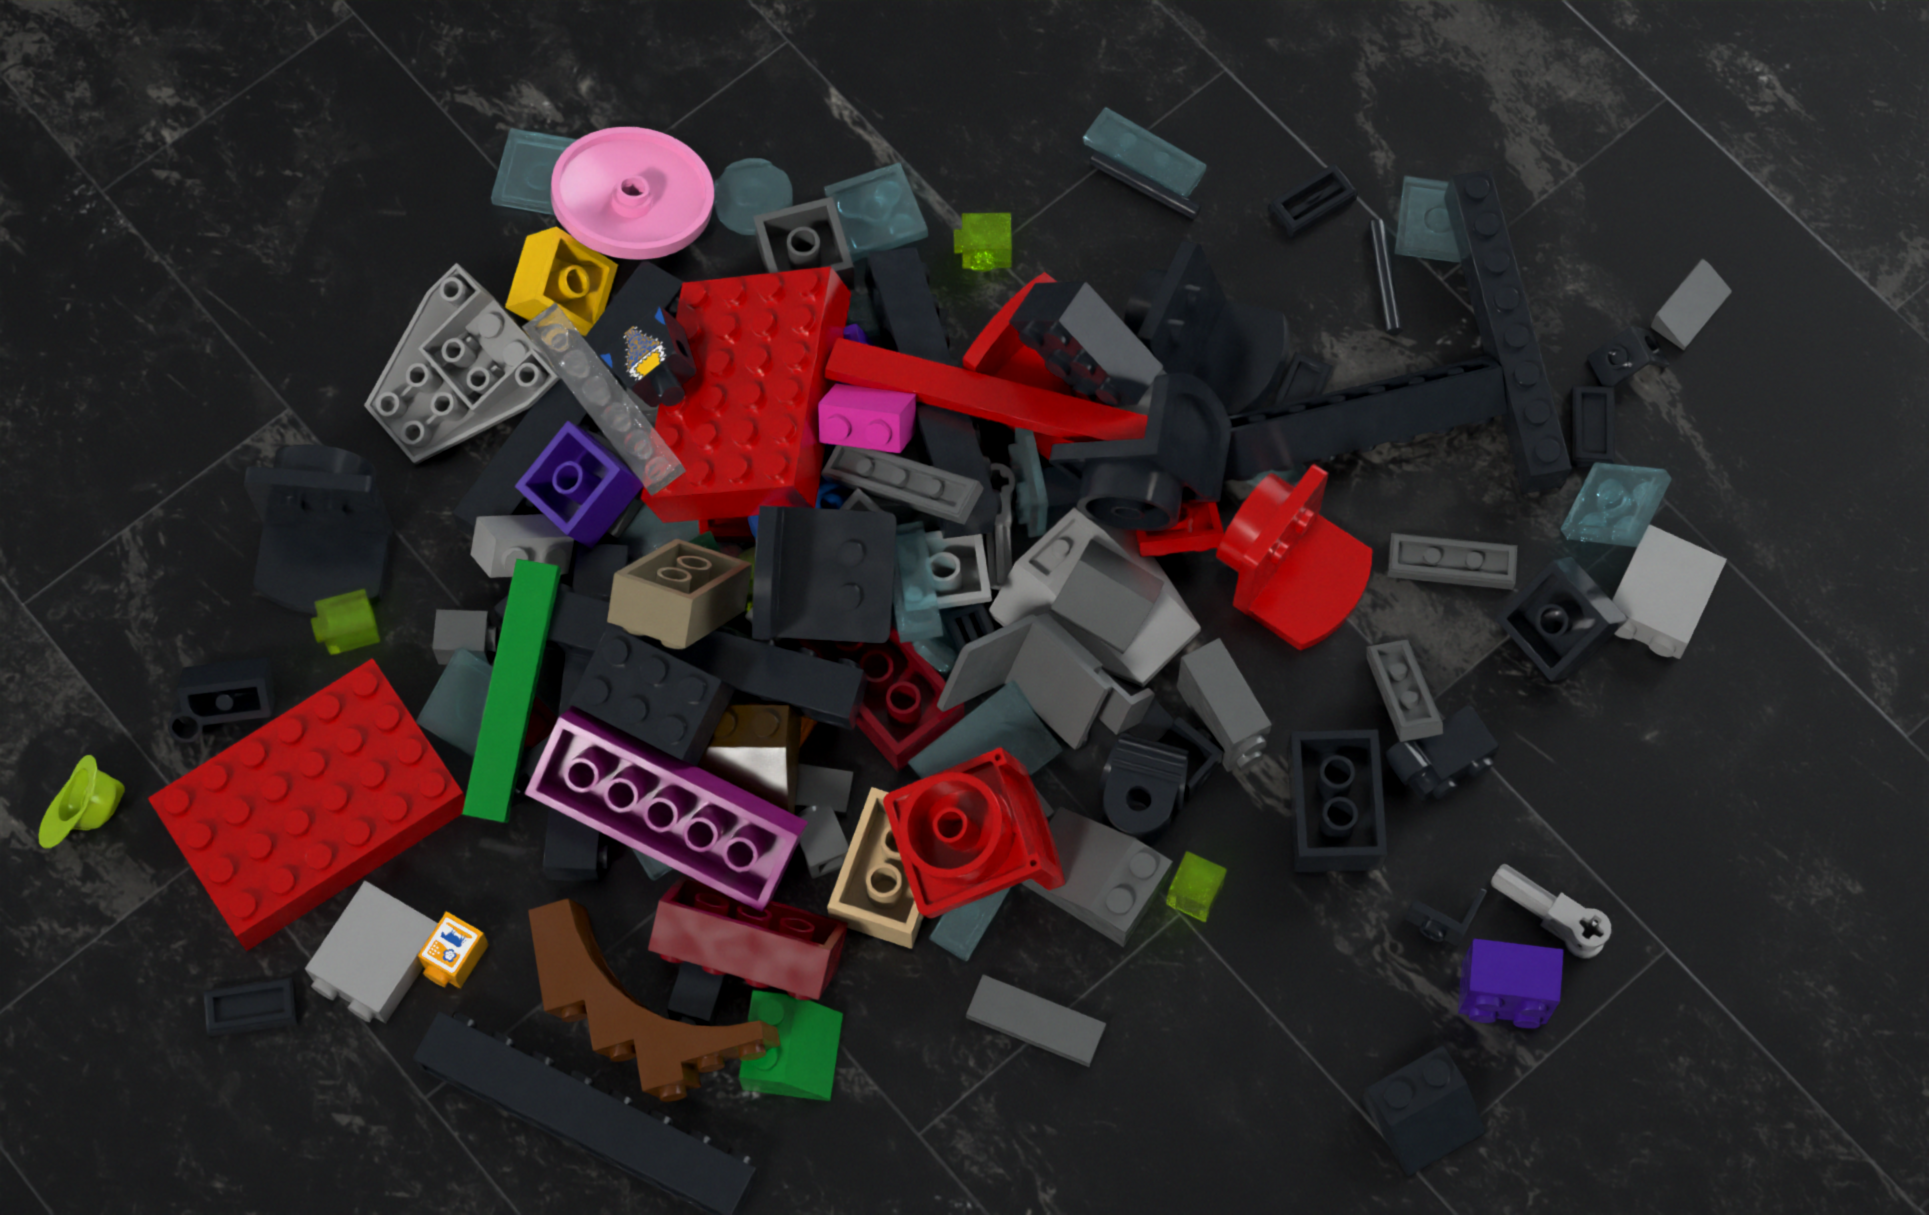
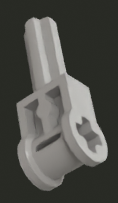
[985,463,1016,590]
[1491,864,1611,958]

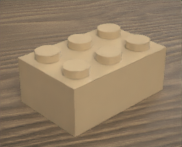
[827,787,924,949]

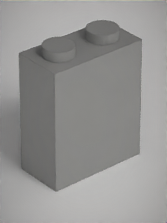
[1612,524,1727,659]
[305,881,438,1024]

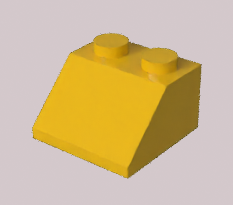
[505,227,618,336]

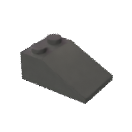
[1021,806,1173,947]

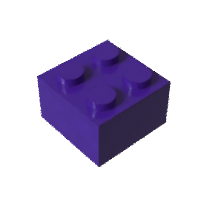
[515,421,645,549]
[1458,939,1563,1028]

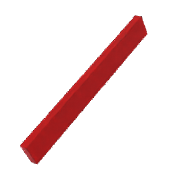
[825,337,1148,442]

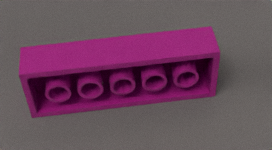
[525,705,808,912]

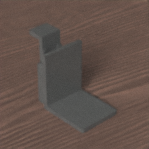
[936,612,1155,750]

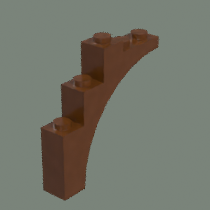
[528,898,780,1102]

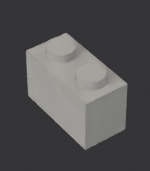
[471,514,574,578]

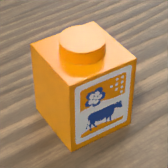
[417,911,489,989]

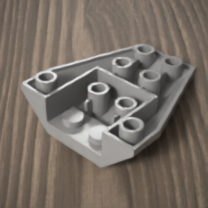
[364,263,560,464]
[989,507,1201,687]

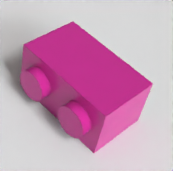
[819,383,916,453]

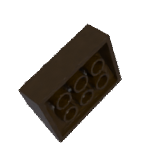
[697,705,802,815]

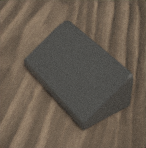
[1651,259,1732,350]

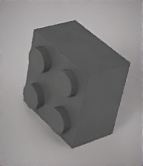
[753,197,855,291]

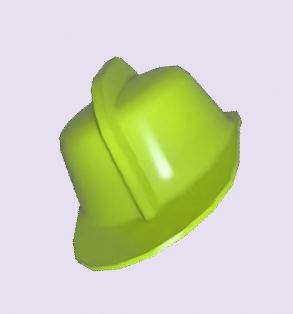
[38,755,125,848]

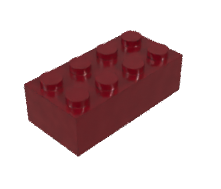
[790,620,964,772]
[648,875,848,1000]

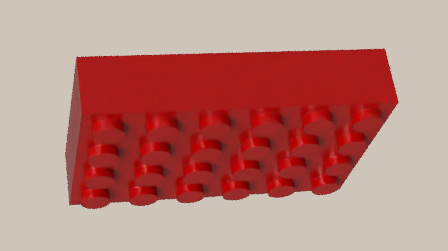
[641,266,851,523]
[148,658,466,951]

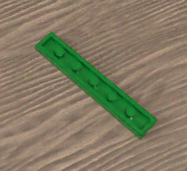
[462,558,561,823]

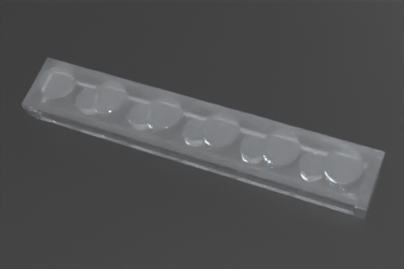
[522,303,686,496]

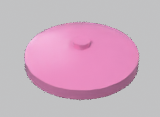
[551,127,714,260]

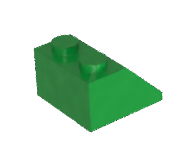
[739,990,843,1101]

